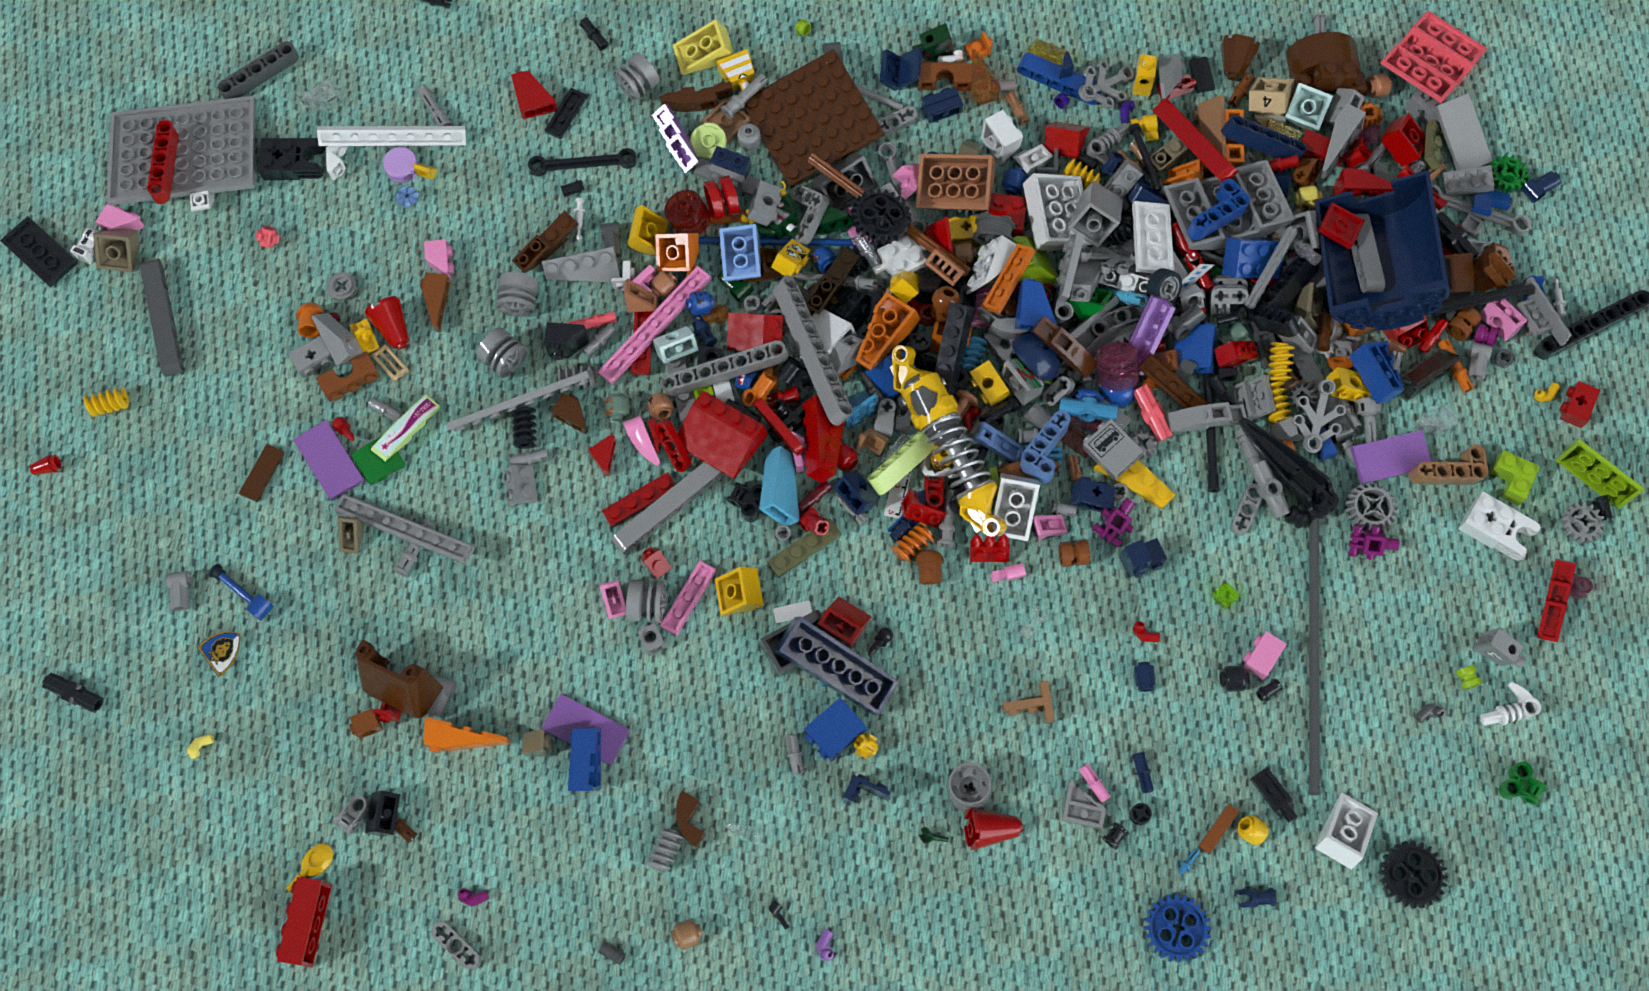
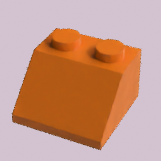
[655,233,699,272]

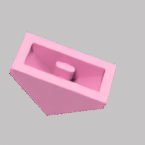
[600,580,626,619]

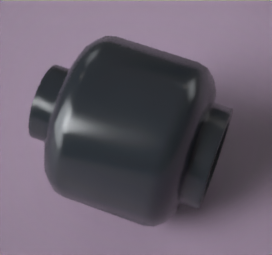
[1220,666,1250,692]

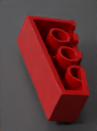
[803,395,844,483]

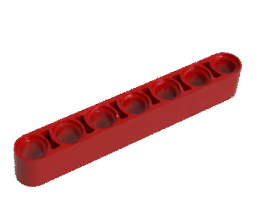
[1152,98,1239,182]

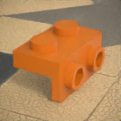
[1163,159,1204,185]

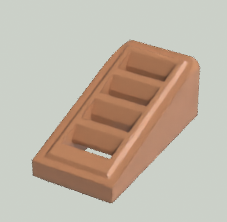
[924,246,965,286]

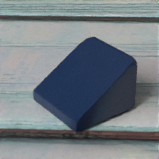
[1059,51,1074,79]

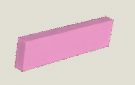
[659,560,717,636]

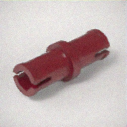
[798,481,833,513]

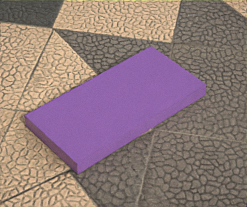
[293,420,365,501]
[1350,430,1432,484]
[541,694,631,766]

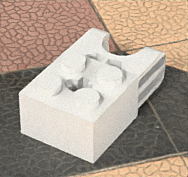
[1458,492,1541,560]

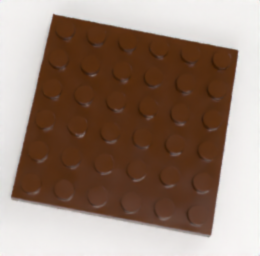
[744,49,885,188]

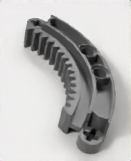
[1054,303,1183,386]

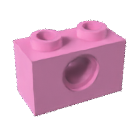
[1480,299,1528,341]

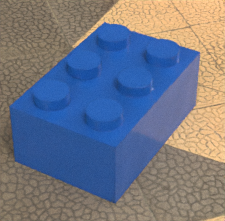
[1222,237,1283,278]

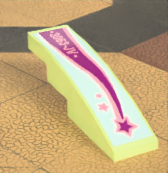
[371,395,440,462]

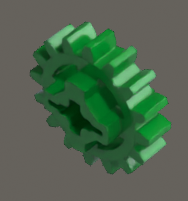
[1490,154,1529,193]

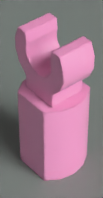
[990,563,1026,583]

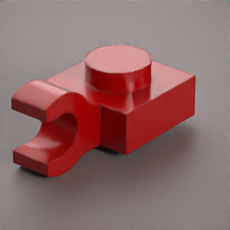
[648,418,662,453]

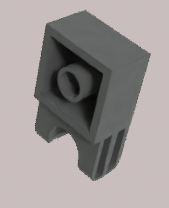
[759,610,835,677]

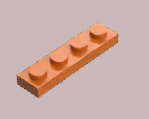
[982,244,1035,314]

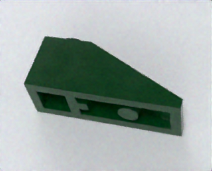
[810,205,853,235]

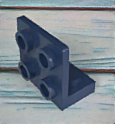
[843,774,891,806]

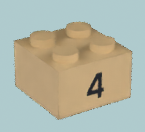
[1249,77,1294,115]

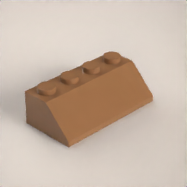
[1193,95,1227,177]

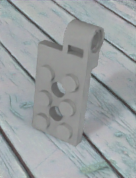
[1051,232,1085,323]

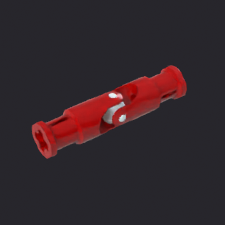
[1171,222,1216,293]

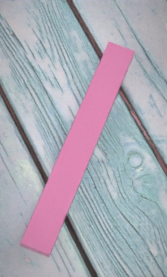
[597,266,712,385]

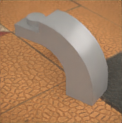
[977,306,1033,340]

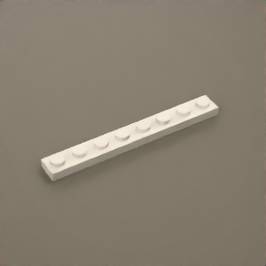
[317,126,466,146]

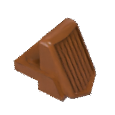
[1473,242,1516,293]

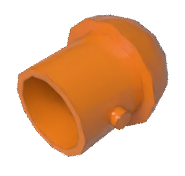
[296,302,324,338]

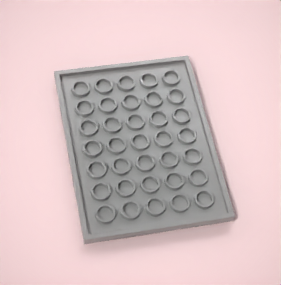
[106,96,256,205]

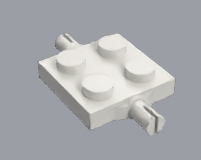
[873,235,927,277]

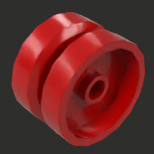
[703,175,740,221]

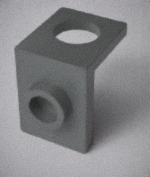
[1035,148,1061,175]

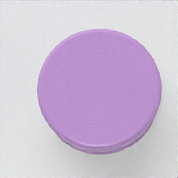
[383,147,418,183]

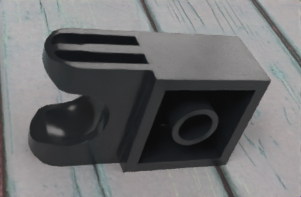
[258,138,326,180]

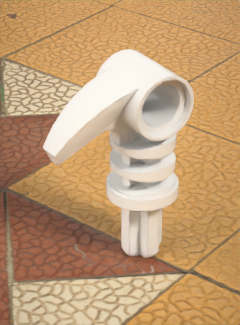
[1480,682,1541,726]

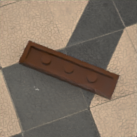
[1138,353,1207,409]

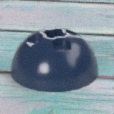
[1012,333,1060,382]

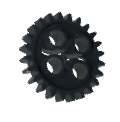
[851,188,911,245]
[1378,841,1448,909]

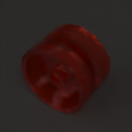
[664,189,711,235]

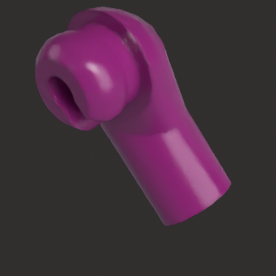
[458,888,489,907]

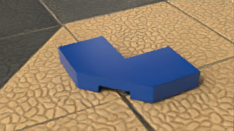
[1471,190,1510,216]

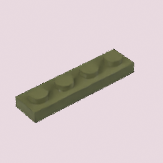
[767,519,841,578]

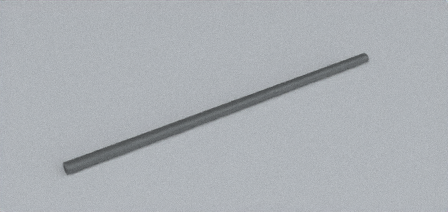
[1309,513,1320,796]

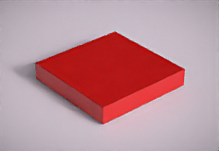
[1317,202,1365,249]

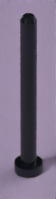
[1128,123,1162,192]

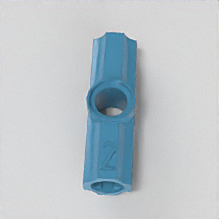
[1059,397,1118,422]

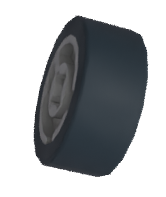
[1146,268,1182,304]

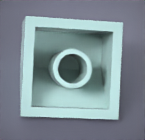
[1285,83,1333,132]

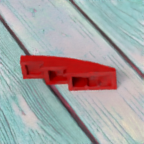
[1537,558,1576,643]

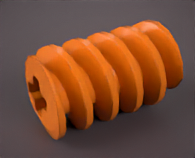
[891,522,935,563]

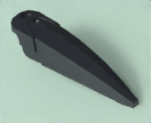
[1238,417,1339,519]

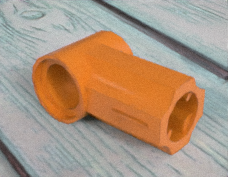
[742,371,777,408]

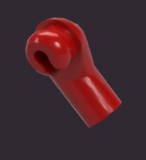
[963,407,981,433]
[1133,621,1160,642]

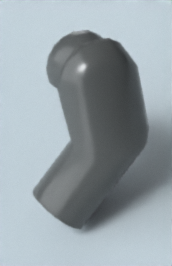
[1414,704,1446,723]

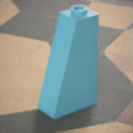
[759,446,799,526]

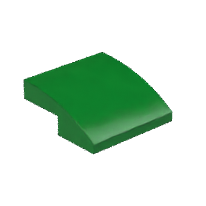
[351,436,406,486]

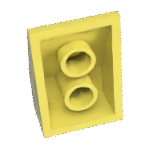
[672,19,735,75]

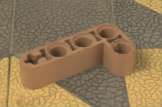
[1409,444,1488,485]

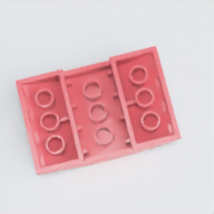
[1380,10,1488,103]

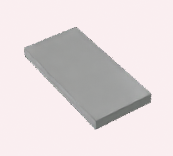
[1434,93,1493,170]

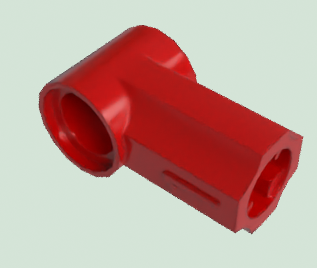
[798,507,830,536]

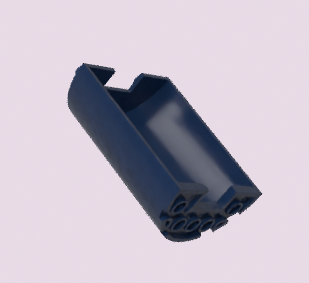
[1315,170,1449,331]

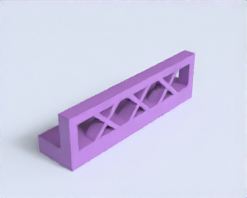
[1120,295,1176,375]

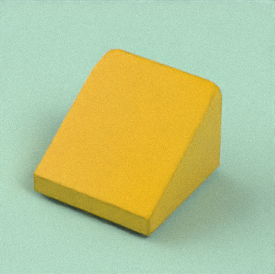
[413,163,438,180]

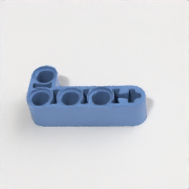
[1020,411,1071,484]

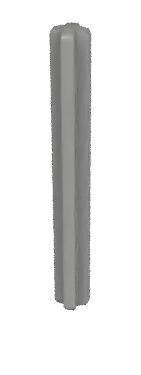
[1245,226,1298,309]

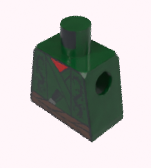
[912,23,954,61]

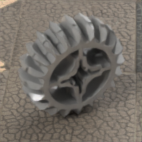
[1344,482,1398,531]

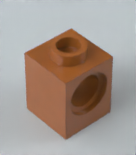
[349,708,384,739]

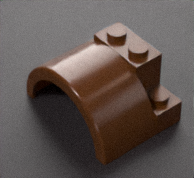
[1286,32,1367,95]

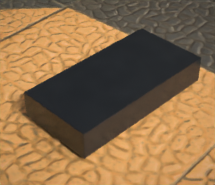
[1189,57,1215,93]

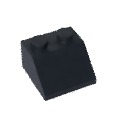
[544,322,589,360]

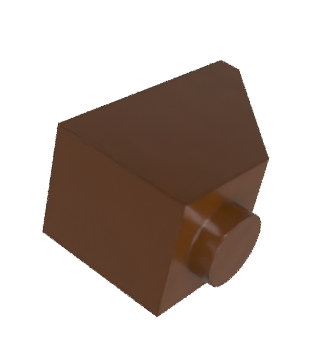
[551,393,588,434]

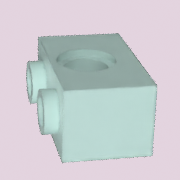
[652,326,698,364]

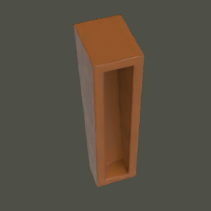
[1198,804,1239,855]

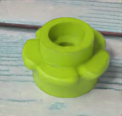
[795,19,811,36]

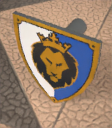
[197,631,240,677]

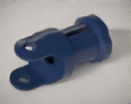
[1099,151,1124,178]
[692,315,718,347]
[1236,887,1276,908]

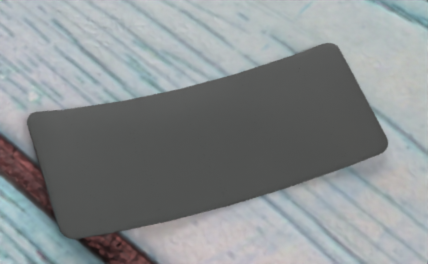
[1175,359,1197,382]

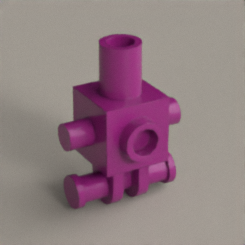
[1092,497,1136,547]
[1348,524,1400,560]

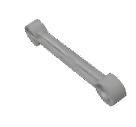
[878,142,926,234]
[1432,185,1531,236]

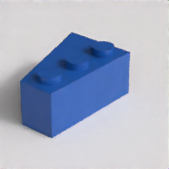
[1349,341,1404,404]
[568,728,601,791]

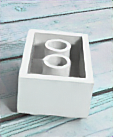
[992,473,1040,541]

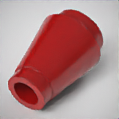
[29,454,62,475]

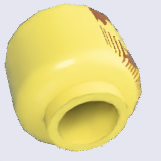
[1294,185,1323,211]

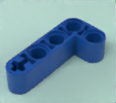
[1187,179,1250,240]

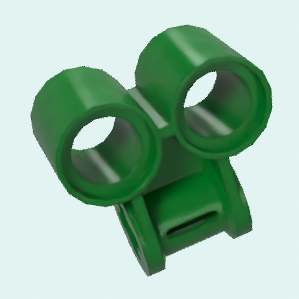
[1498,762,1547,806]

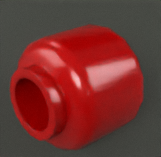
[837,443,859,472]

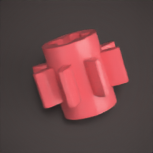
[255,225,280,248]

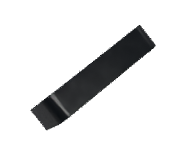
[1249,251,1319,337]

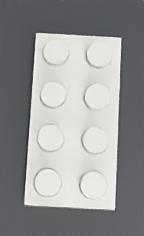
[1132,201,1174,273]

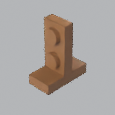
[1002,681,1055,724]

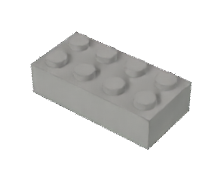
[1443,165,1494,197]

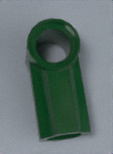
[717,269,754,303]

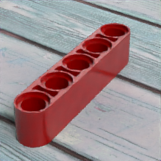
[147,120,179,204]

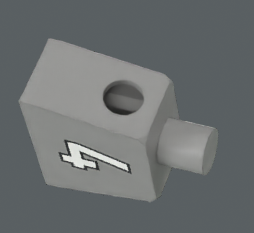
[1472,628,1526,668]

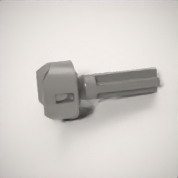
[1354,397,1382,443]

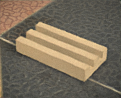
[371,344,409,383]

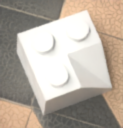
[981,110,1023,165]

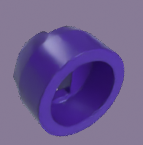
[1054,93,1070,109]

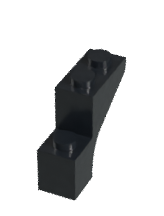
[918,262,974,304]

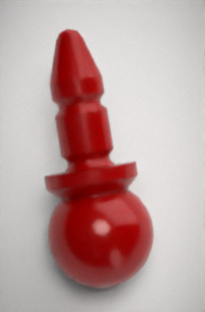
[332,417,355,441]

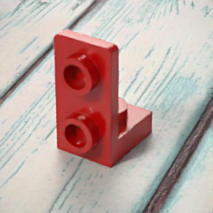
[901,489,946,528]

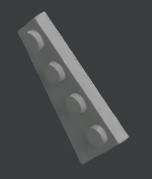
[542,246,622,282]

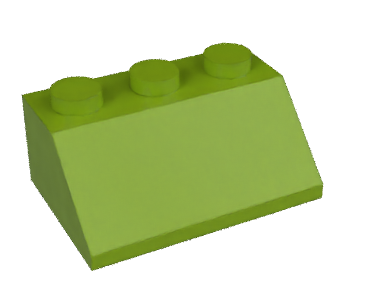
[1013,236,1057,284]

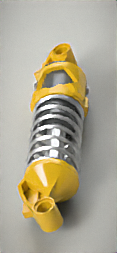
[889,345,1007,536]

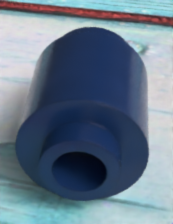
[1134,662,1156,692]

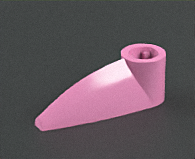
[623,415,661,466]

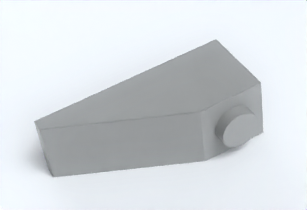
[1158,53,1185,99]
[312,313,363,366]

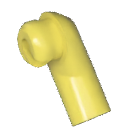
[187,734,214,759]

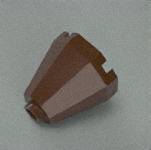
[1221,34,1260,81]

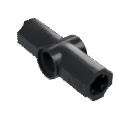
[1437,211,1479,259]
[767,394,813,444]
[42,673,104,713]

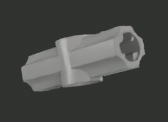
[1250,460,1291,519]

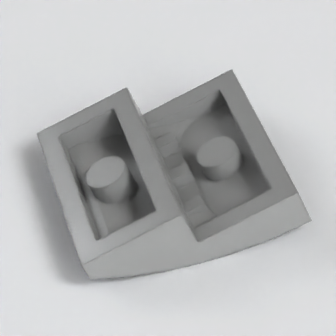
[1230,375,1276,420]

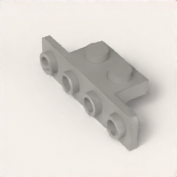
[694,158,760,196]
[1515,277,1571,346]

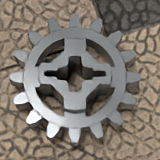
[1559,502,1605,544]

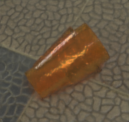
[702,304,729,324]

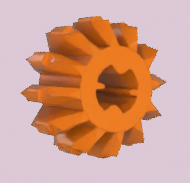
[1360,101,1383,132]

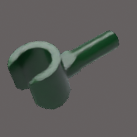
[919,827,949,844]

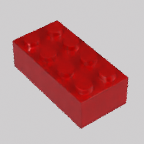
[276,877,332,968]

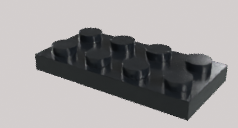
[0,216,78,288]

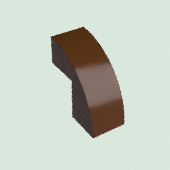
[676,791,705,849]

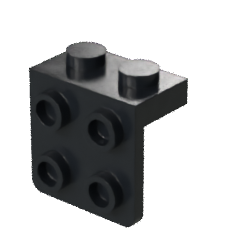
[825,286,871,331]

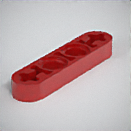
[753,398,805,456]

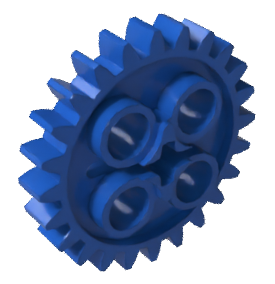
[1143,893,1212,963]

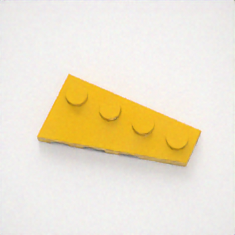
[1093,460,1176,509]

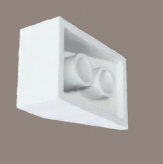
[1315,793,1378,870]

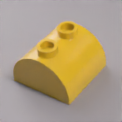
[628,205,668,255]

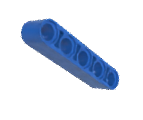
[1017,53,1101,105]

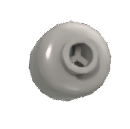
[737,123,761,151]

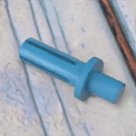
[1177,848,1200,875]

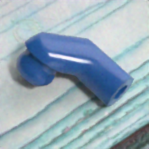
[1076,388,1105,403]

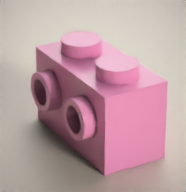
[1243,631,1287,680]

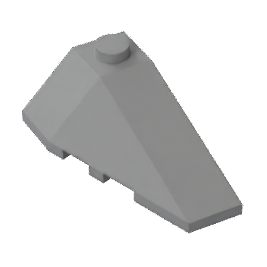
[1321,103,1366,179]

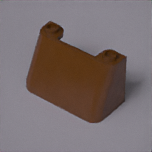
[355,639,443,718]

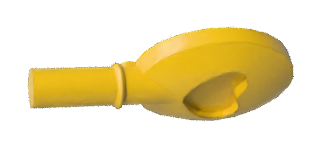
[286,843,333,893]

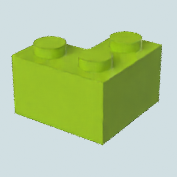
[1489,450,1540,506]

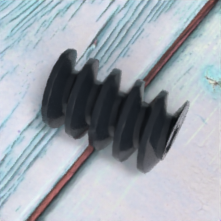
[512,407,537,449]

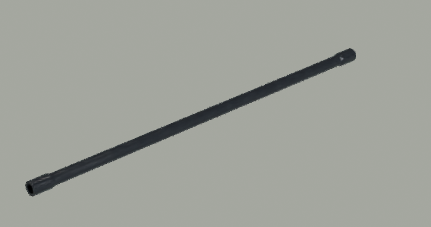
[1197,250,1220,492]

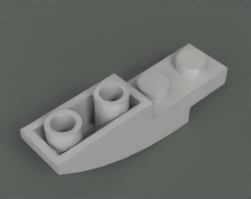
[1167,402,1247,432]

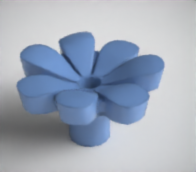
[395,186,420,209]

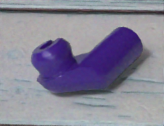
[1120,100,1135,124]

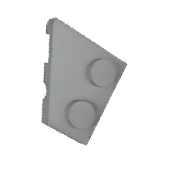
[1061,781,1106,830]

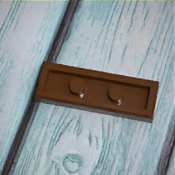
[239,444,285,502]

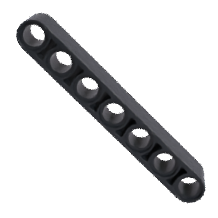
[1534,290,1649,360]

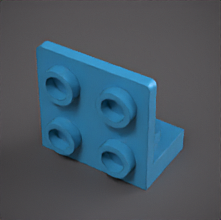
[844,390,878,430]

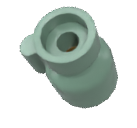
[1217,323,1254,346]

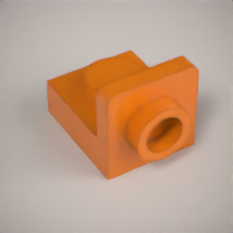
[964,32,993,62]

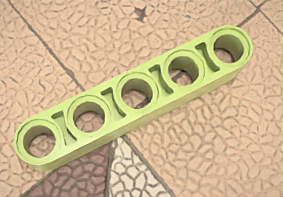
[868,432,935,495]

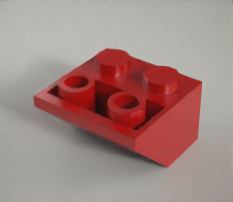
[1382,315,1429,349]
[817,596,872,649]

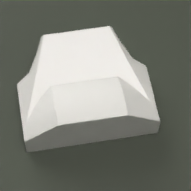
[1013,144,1053,175]

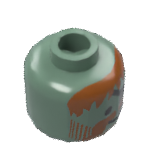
[605,393,630,421]

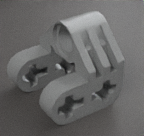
[1211,275,1249,315]

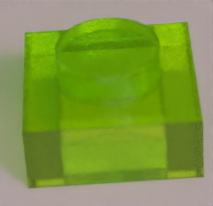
[1211,582,1240,610]

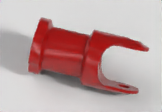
[767,386,800,408]

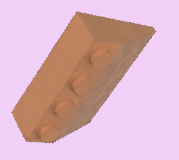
[916,154,996,211]

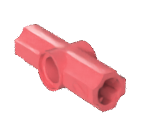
[1134,384,1174,442]

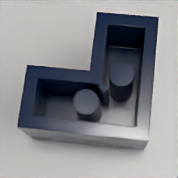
[1119,538,1167,578]

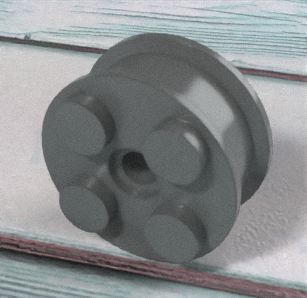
[973,213,1016,245]

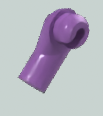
[816,929,834,961]

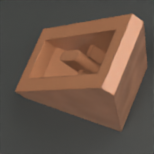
[624,279,657,312]

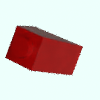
[511,71,557,120]

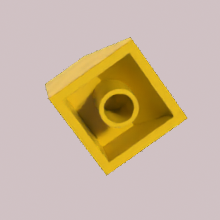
[715,567,764,616]

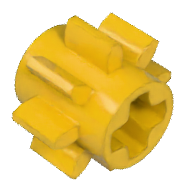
[854,732,878,759]

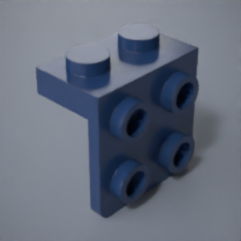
[879,47,922,91]

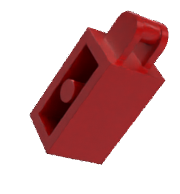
[1301,129,1347,168]

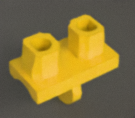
[349,318,379,354]

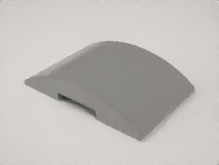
[1163,160,1295,250]

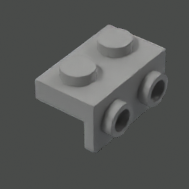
[503,465,538,507]

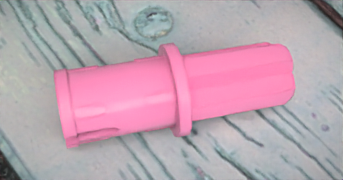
[1079,764,1111,803]

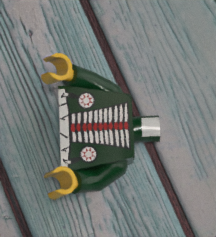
[741,181,798,239]

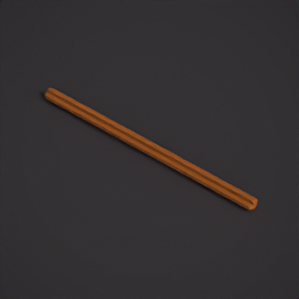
[808,153,970,277]

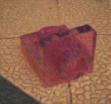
[1355,123,1380,146]

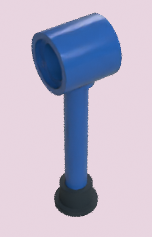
[208,564,274,621]

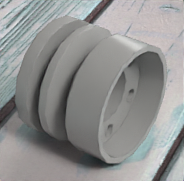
[613,52,660,101]
[496,272,539,317]
[476,327,527,378]
[626,580,667,623]
[948,763,992,812]

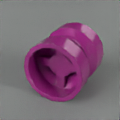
[1474,324,1499,347]

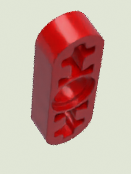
[655,419,692,472]

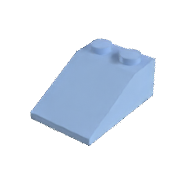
[719,224,761,282]

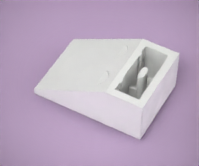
[966,235,1017,295]

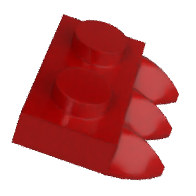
[970,534,1010,562]

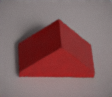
[588,435,616,477]

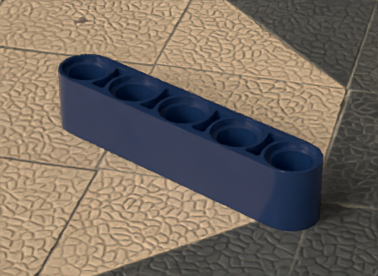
[1221,115,1307,160]

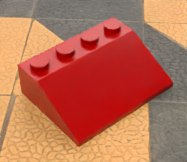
[678,390,768,479]

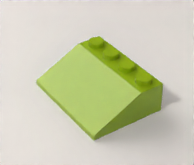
[1555,439,1645,509]

